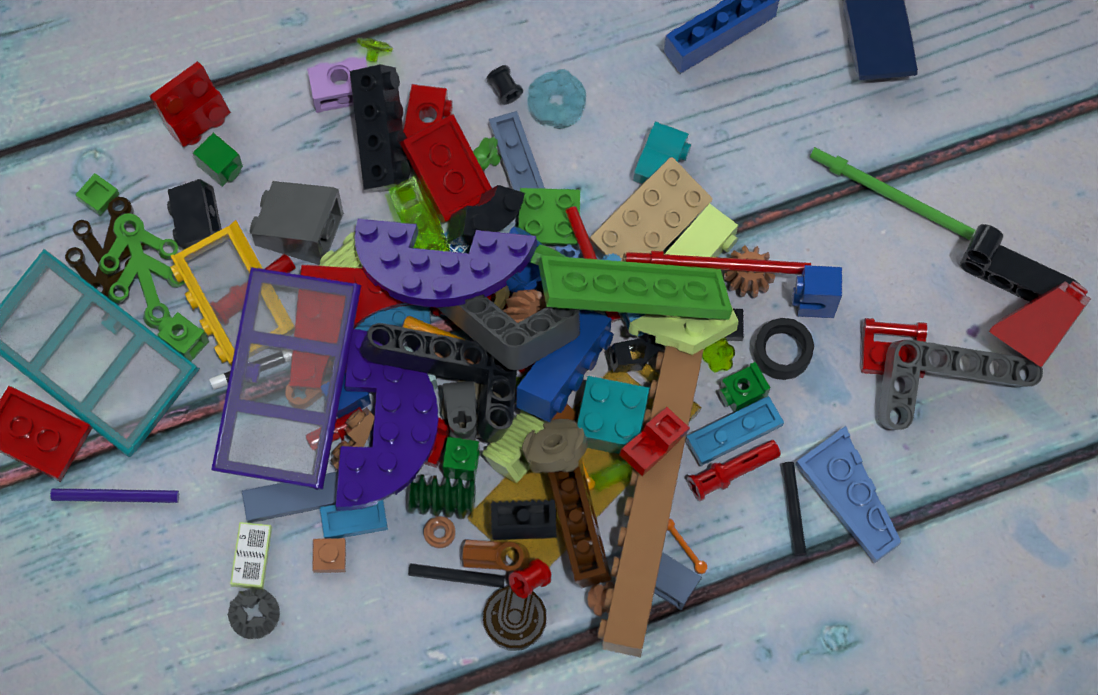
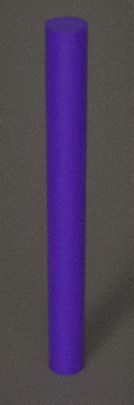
[50,488,179,503]

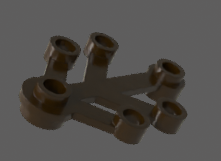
[65,197,149,307]

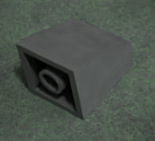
[250,181,344,265]

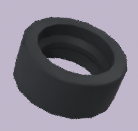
[753,318,814,380]

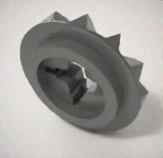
[227,587,280,639]

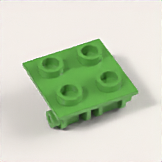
[519,188,580,246]

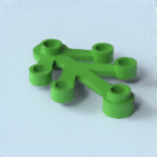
[99,213,185,329]

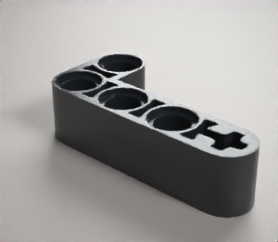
[960,224,1080,302]

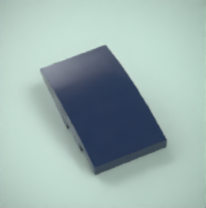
[842,0,918,81]

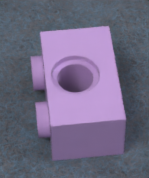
[307,57,367,113]

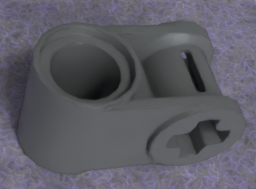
[443,381,477,440]

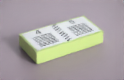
[230,522,272,590]

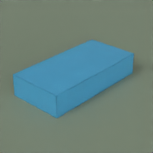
[320,500,388,539]

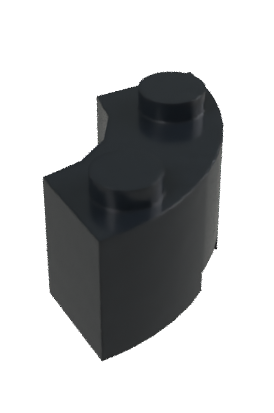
[448,185,525,245]

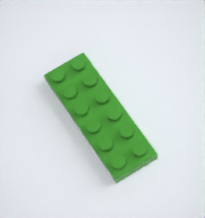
[539,255,732,320]

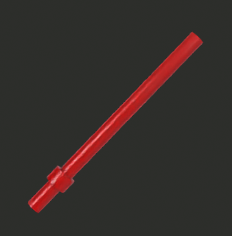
[626,250,811,275]

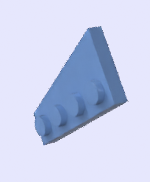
[795,426,901,563]

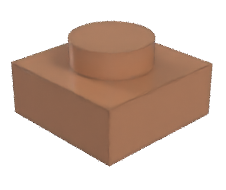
[313,538,346,573]

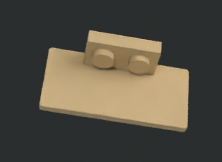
[589,157,712,262]

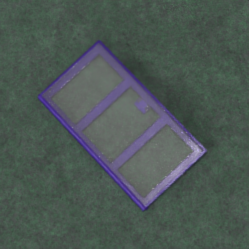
[211,267,361,490]

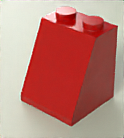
[989,281,1091,367]

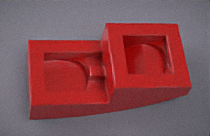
[619,407,690,476]

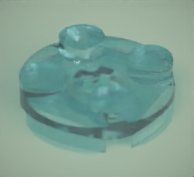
[528,69,586,129]

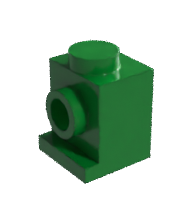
[719,362,770,413]

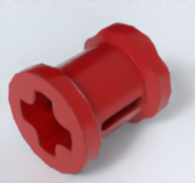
[509,559,552,598]

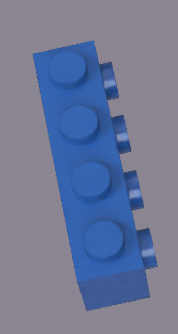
[664,0,779,74]
[517,309,614,422]

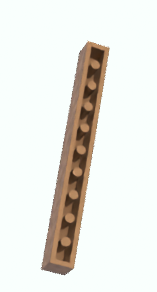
[598,346,704,658]

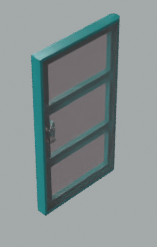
[0,249,200,457]

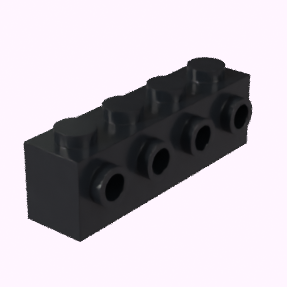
[350,64,410,192]

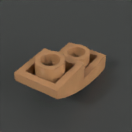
[330,407,375,470]

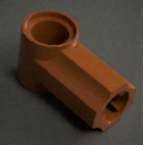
[462,540,530,571]

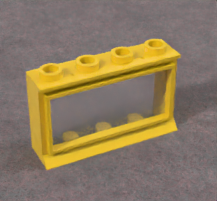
[170,220,296,366]

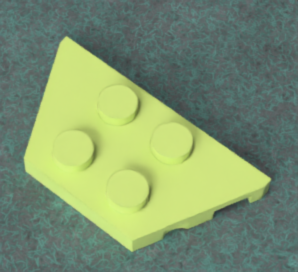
[629,306,739,355]

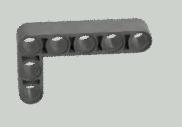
[436,294,580,370]
[878,340,1043,430]

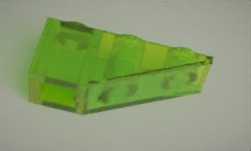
[388,176,451,252]

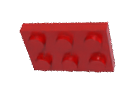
[400,114,492,223]
[0,386,92,482]

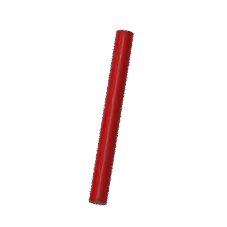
[565,206,621,323]

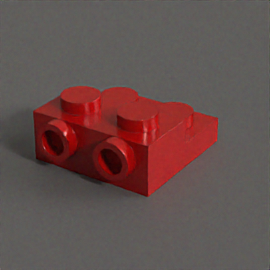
[149,61,231,147]

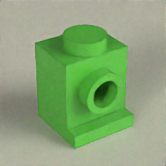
[157,312,209,362]

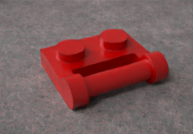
[862,318,927,378]

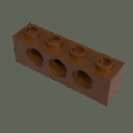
[548,458,612,589]

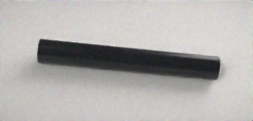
[782,462,807,557]
[408,563,505,588]

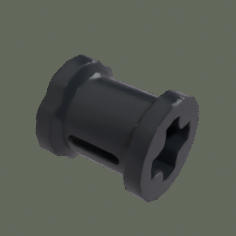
[486,65,524,105]

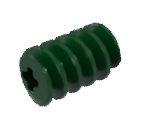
[408,474,476,519]

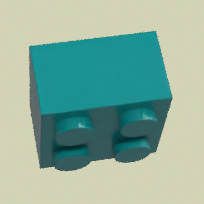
[577,376,650,454]

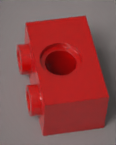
[404,84,453,138]

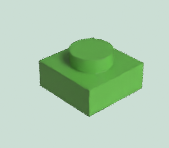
[75,173,120,216]

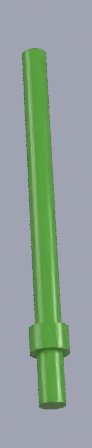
[809,147,975,240]

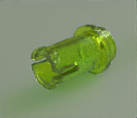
[591,459,632,493]

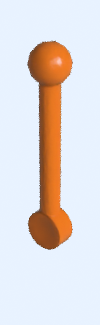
[667,518,708,574]

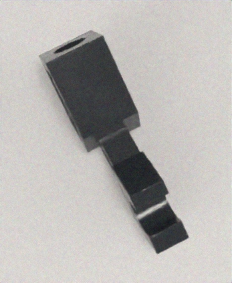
[609,334,665,373]

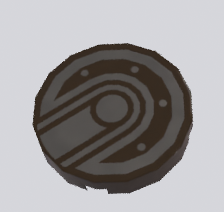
[483,586,547,651]

